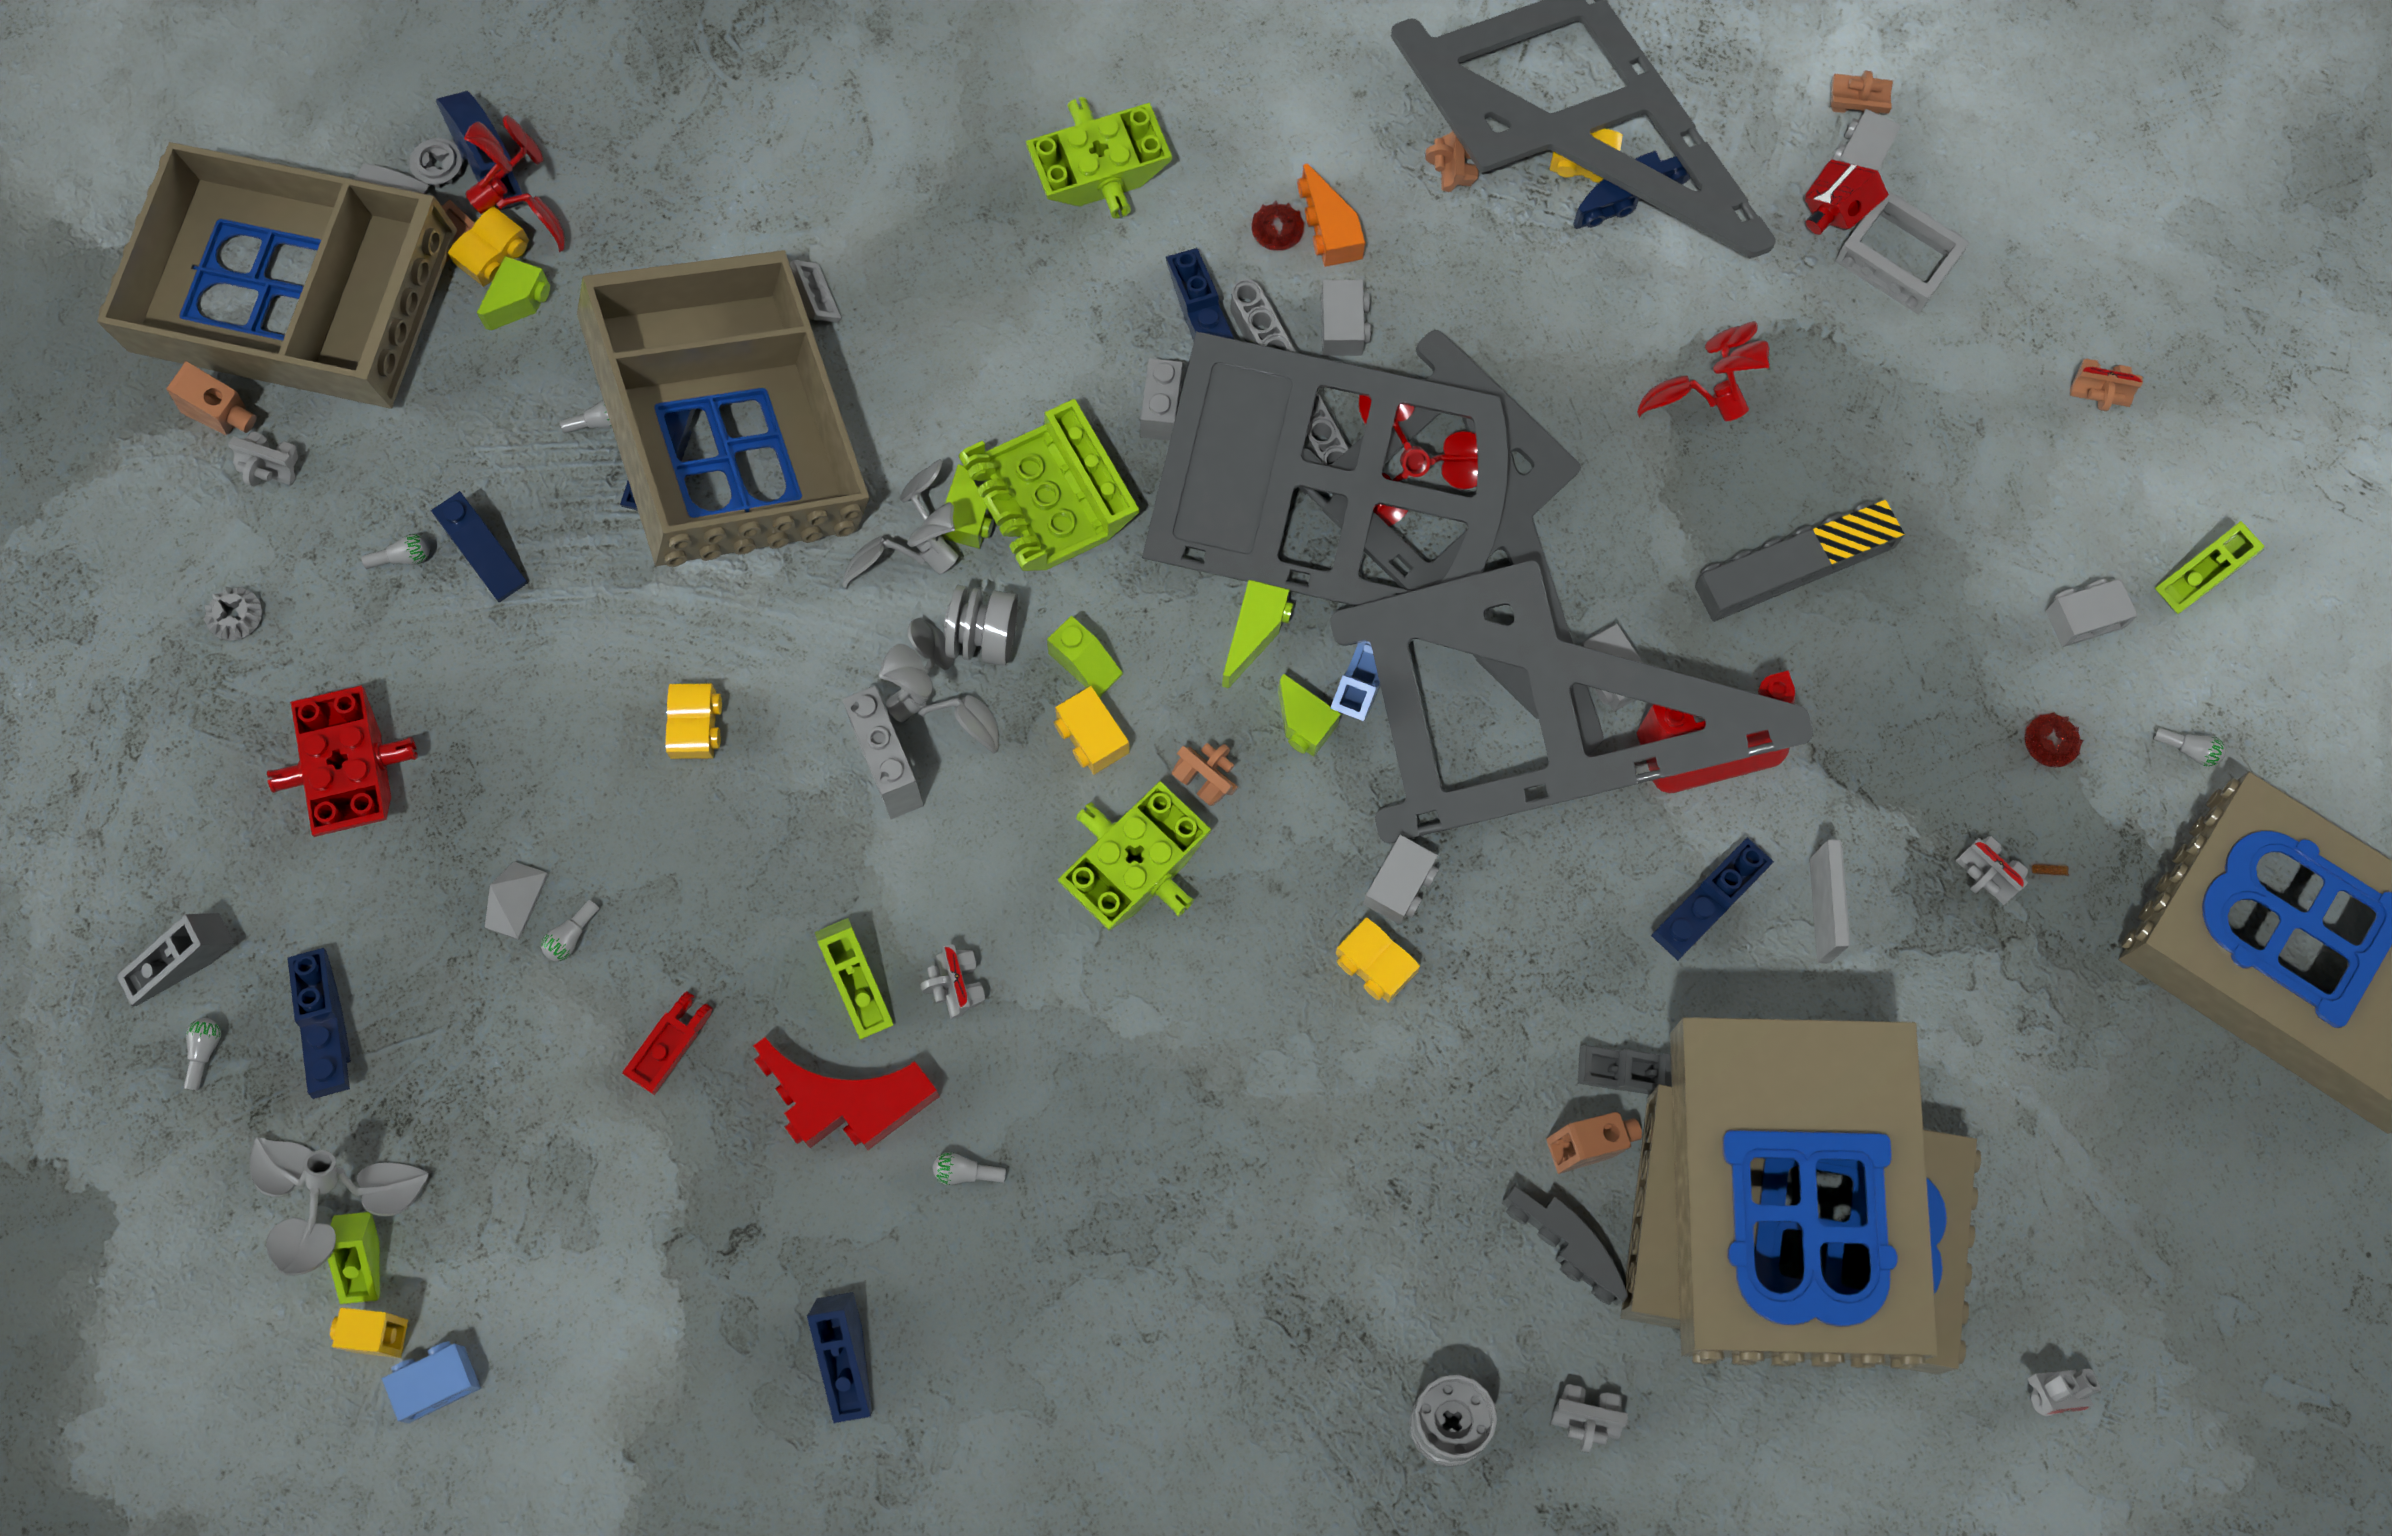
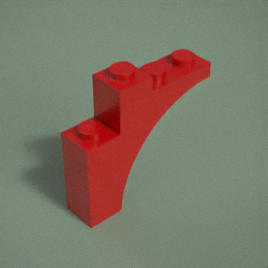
[753,1037,940,1150]

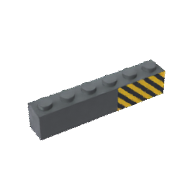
[1695,499,1905,622]

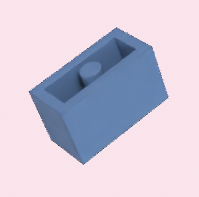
[381,1341,481,1423]

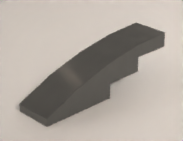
[1577,1045,1672,1094]

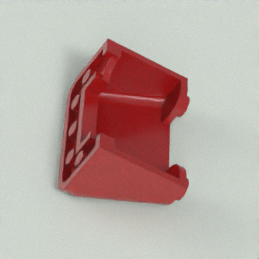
[1636,670,1795,793]

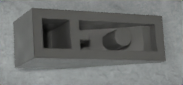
[116,913,235,1006]

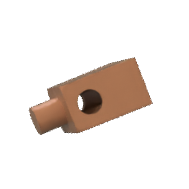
[166,361,257,435]
[1546,1112,1642,1174]

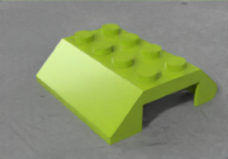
[959,398,1139,571]

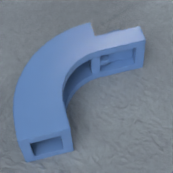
[1330,641,1380,721]

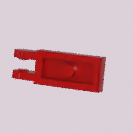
[622,991,713,1095]

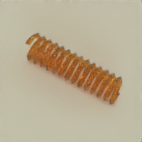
[2032,864,2069,876]

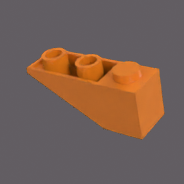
[1297,164,1365,267]

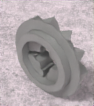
[409,138,464,188]
[203,586,262,640]

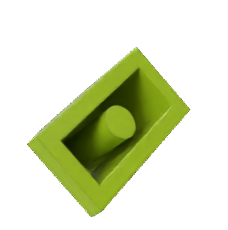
[477,256,550,331]
[941,464,994,549]
[1047,616,1123,698]
[1278,674,1341,757]
[327,1212,380,1304]

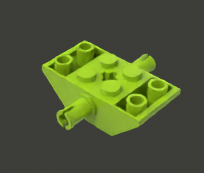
[1025,97,1172,219]
[1057,781,1211,931]

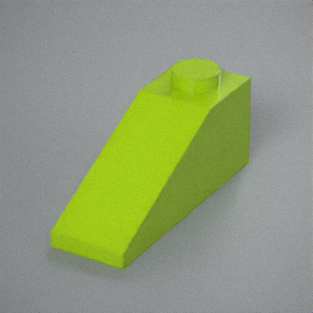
[2155,521,2265,614]
[1222,580,1294,688]
[815,918,894,1040]

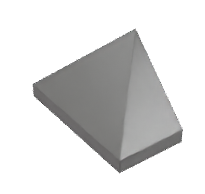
[790,260,841,322]
[485,862,549,941]

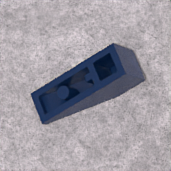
[431,491,528,603]
[807,1292,872,1423]

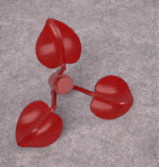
[464,115,565,253]
[1637,321,1770,421]
[1359,369,1478,526]

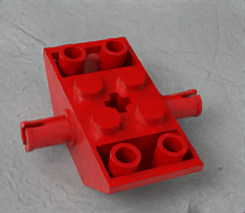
[267,685,418,837]

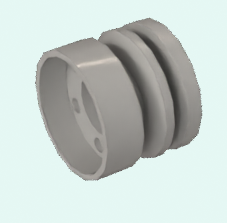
[944,585,1018,666]
[1409,1375,1497,1467]

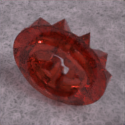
[1251,200,1304,251]
[2025,712,2084,767]

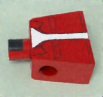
[1805,159,1889,235]

